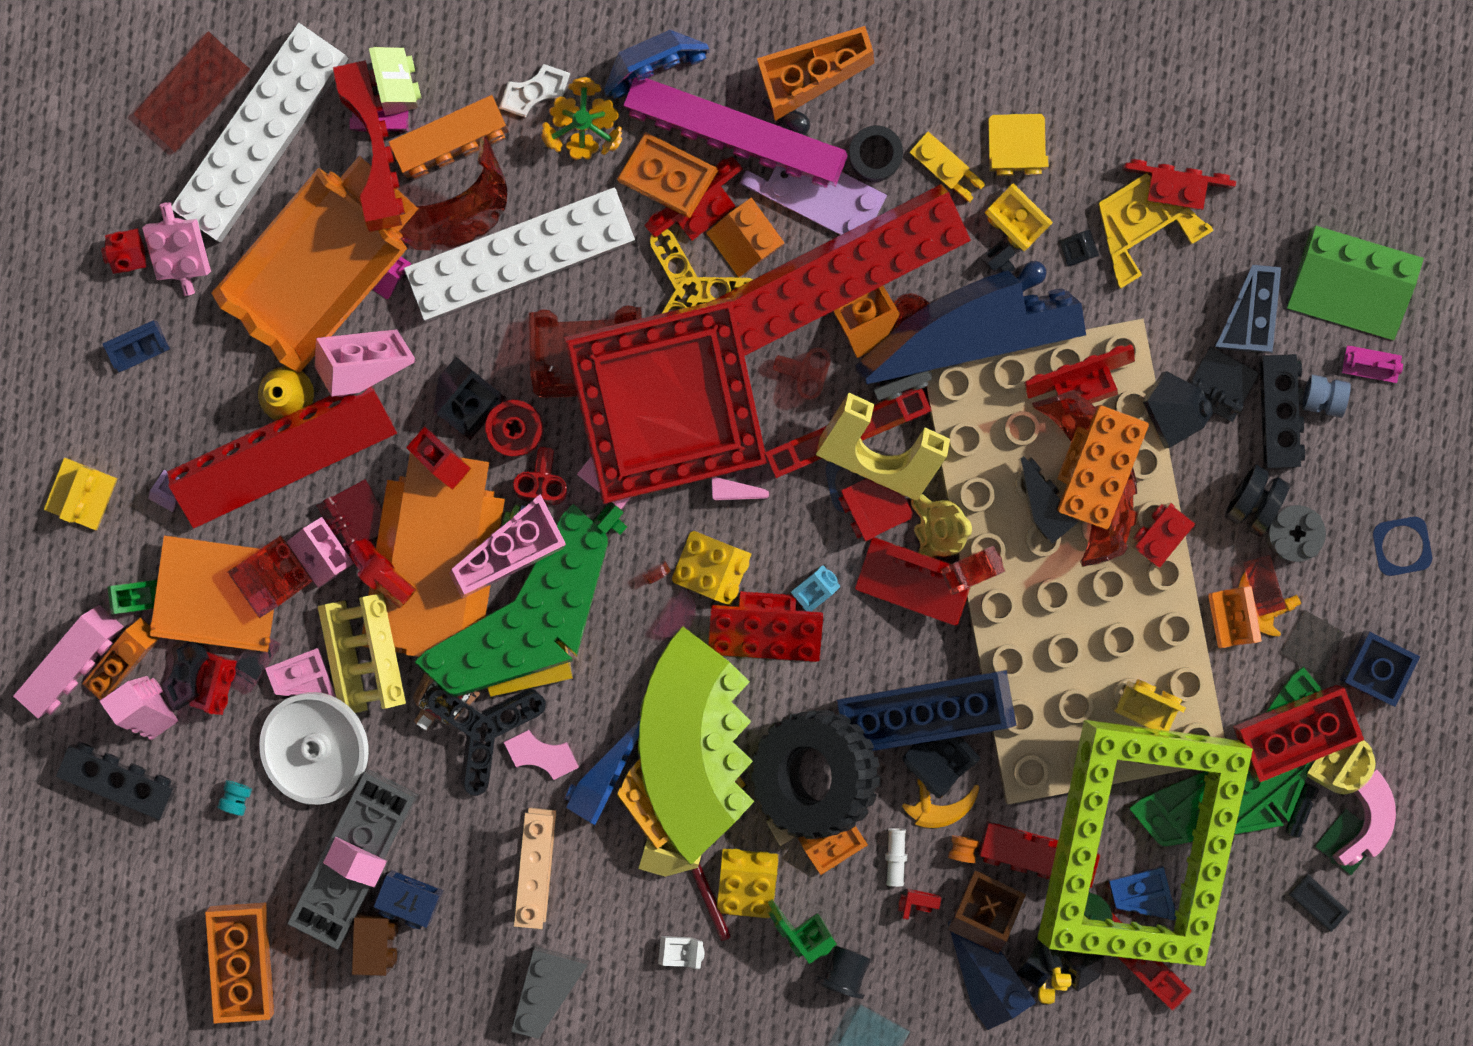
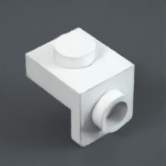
[658,936,704,969]

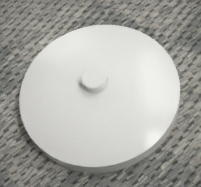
[259,692,369,805]

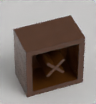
[947,871,1026,954]
[352,911,398,976]

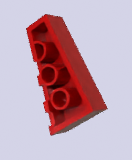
[978,821,1100,888]

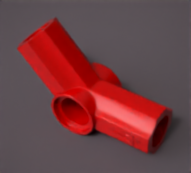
[349,538,416,608]

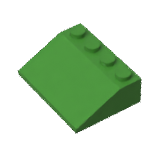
[1287,226,1424,341]

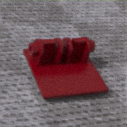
[316,479,382,553]

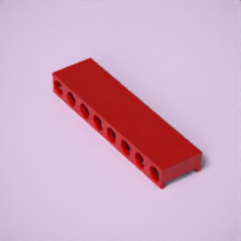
[167,386,397,529]

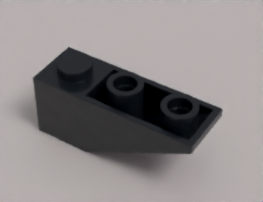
[1019,456,1079,544]

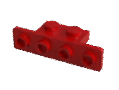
[644,156,743,241]
[1122,159,1236,211]
[1024,345,1135,413]

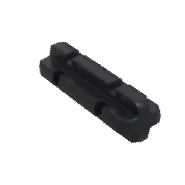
[1285,784,1319,838]

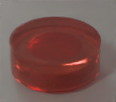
[642,561,671,584]

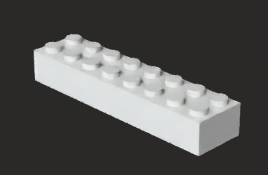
[172,23,348,242]
[404,187,636,322]

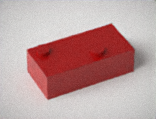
[1233,685,1364,782]

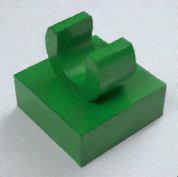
[593,502,627,535]

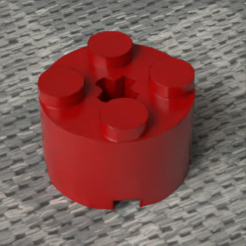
[485,400,544,457]

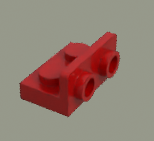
[1132,503,1195,568]

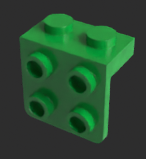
[768,899,837,964]

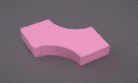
[504,730,579,780]

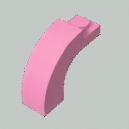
[1332,769,1396,866]

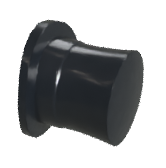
[814,946,872,999]

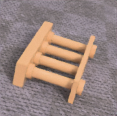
[514,807,557,929]

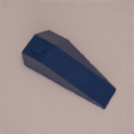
[947,919,1036,1030]

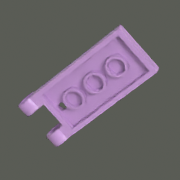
[740,165,887,235]

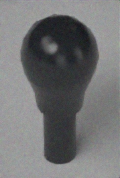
[762,96,811,135]

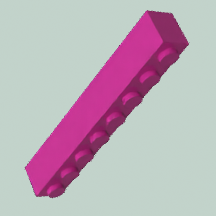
[623,77,848,188]

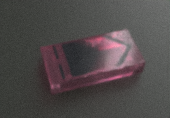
[233,637,281,692]

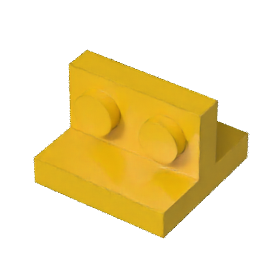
[44,458,118,530]

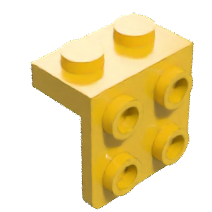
[988,114,1048,176]
[672,531,751,605]
[1114,679,1186,731]
[717,849,778,918]

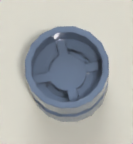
[1302,374,1351,418]

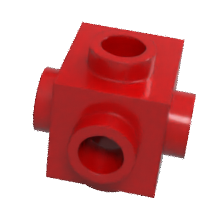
[101,229,146,274]

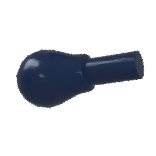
[1017,261,1047,292]

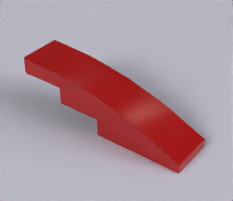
[1112,913,1193,1011]

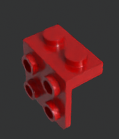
[838,478,913,542]

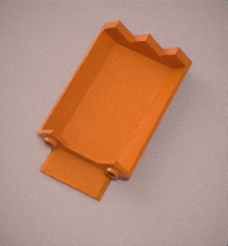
[211,155,419,373]
[362,452,505,657]

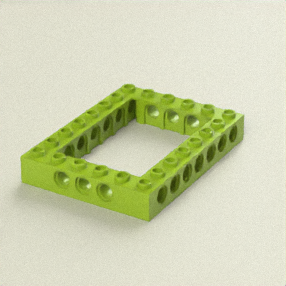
[1037,720,1253,966]

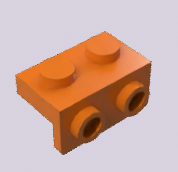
[1208,586,1262,648]

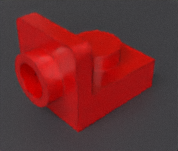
[898,888,941,920]

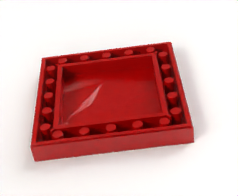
[564,297,768,504]

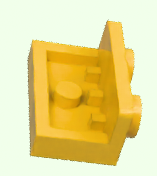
[985,183,1053,251]

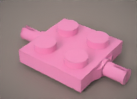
[142,202,211,296]

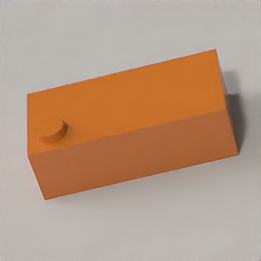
[205,903,274,1023]

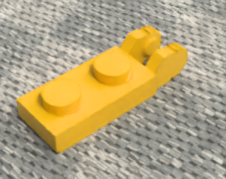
[909,132,985,203]

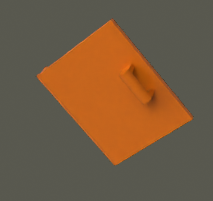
[150,535,282,652]

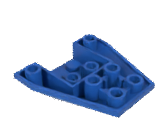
[604,30,710,99]

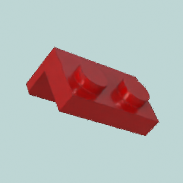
[189,652,237,715]

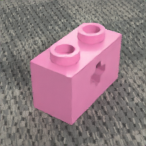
[287,517,354,588]

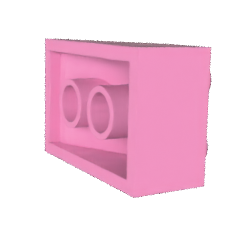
[315,329,415,397]

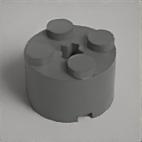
[1265,505,1326,562]

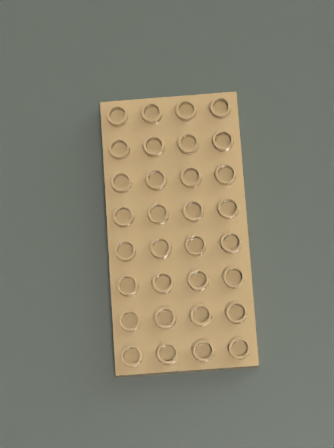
[925,318,1225,804]

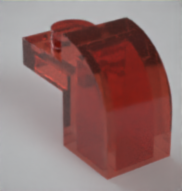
[940,545,1005,595]

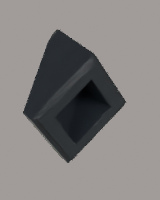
[1059,230,1099,267]

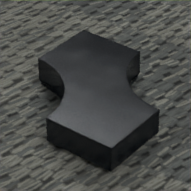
[162,640,209,710]

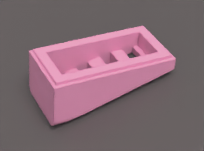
[712,477,769,500]

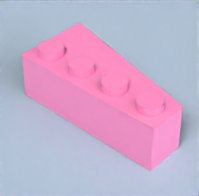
[449,494,566,599]
[13,605,124,719]
[100,676,179,740]

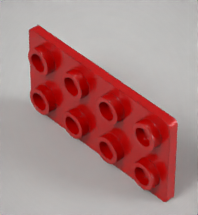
[855,537,975,626]
[709,591,823,662]

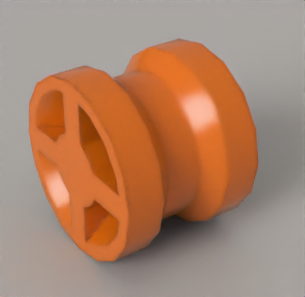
[948,835,980,863]

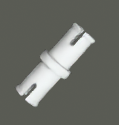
[885,828,907,887]

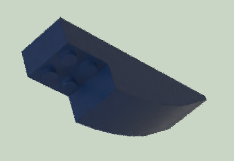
[855,270,1086,384]

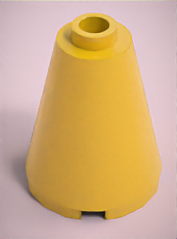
[258,366,314,420]

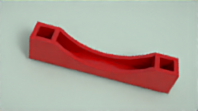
[333,60,405,232]
[765,388,932,478]

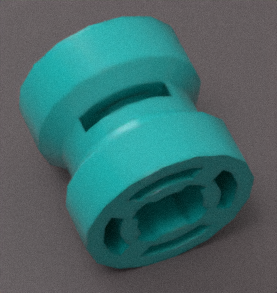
[217,780,252,816]

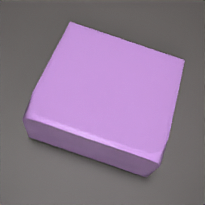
[148,470,180,512]

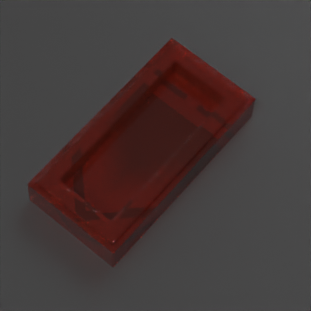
[1242,555,1286,617]

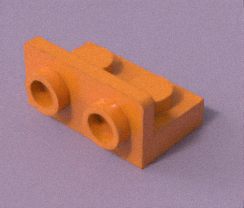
[798,825,868,875]

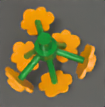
[541,77,622,160]

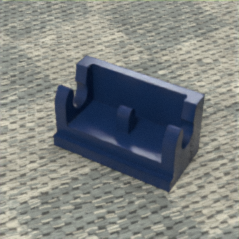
[102,320,170,373]

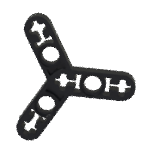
[425,686,546,796]

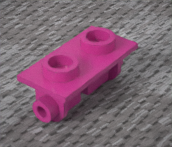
[1342,345,1403,383]

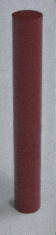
[691,862,731,941]

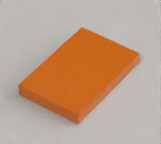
[617,132,718,218]

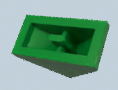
[107,580,157,614]

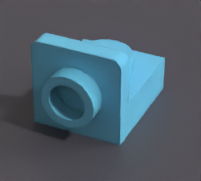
[791,565,840,612]

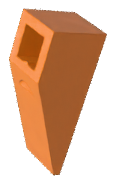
[82,618,160,700]

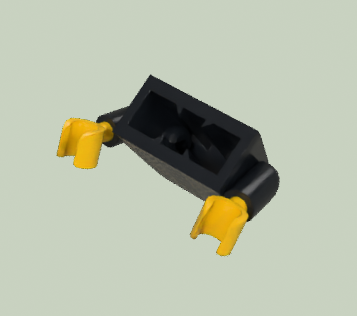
[1016,939,1071,1004]

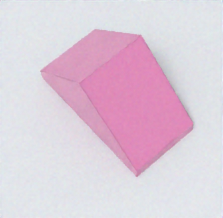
[323,837,387,887]

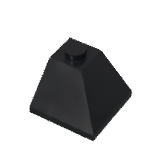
[434,357,506,440]
[1143,371,1213,449]

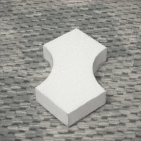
[499,64,570,118]

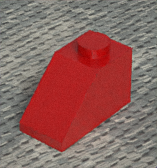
[406,426,471,490]

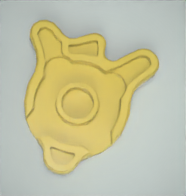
[911,494,972,558]

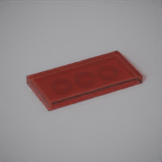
[133,31,251,152]

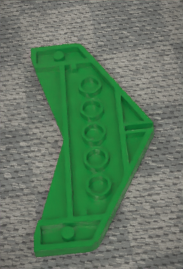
[415,504,608,697]
[1129,667,1322,846]

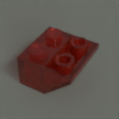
[227,535,313,618]

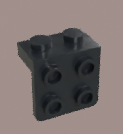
[902,736,981,799]

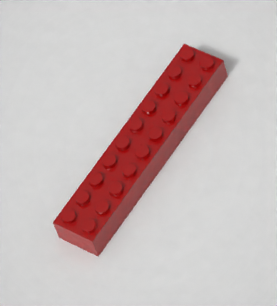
[710,184,971,356]

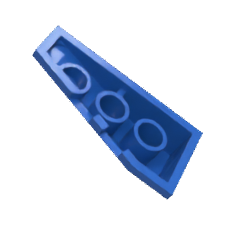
[564,719,640,825]

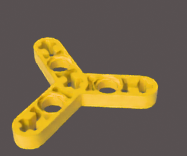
[650,229,753,313]

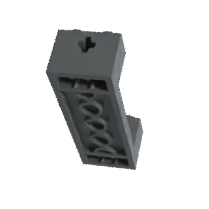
[288,769,419,949]

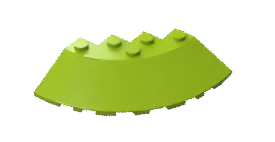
[638,626,754,865]

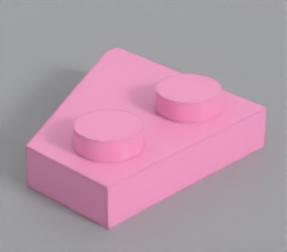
[265,648,336,698]

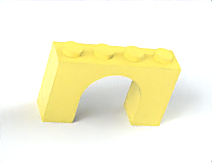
[816,393,950,501]

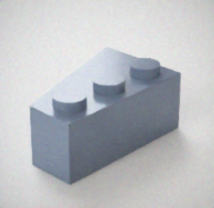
[1215,265,1281,354]

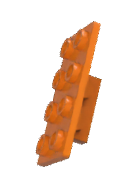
[1057,405,1149,529]

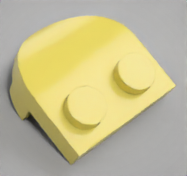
[1307,741,1376,794]

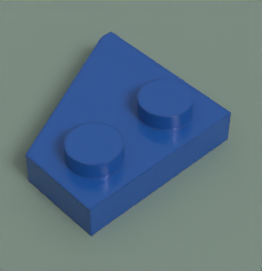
[1108,866,1177,920]

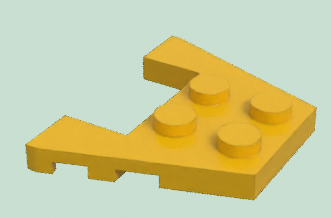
[1098,173,1214,289]

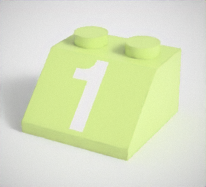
[369,47,422,116]

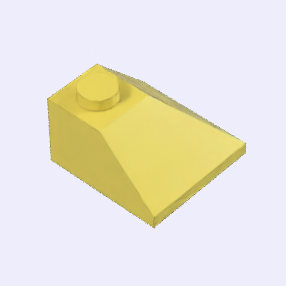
[639,838,701,877]

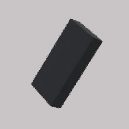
[1289,874,1350,932]

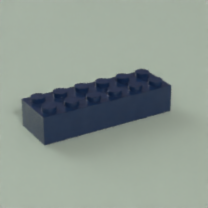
[837,670,1017,751]

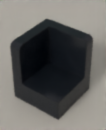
[1060,951,1104,991]

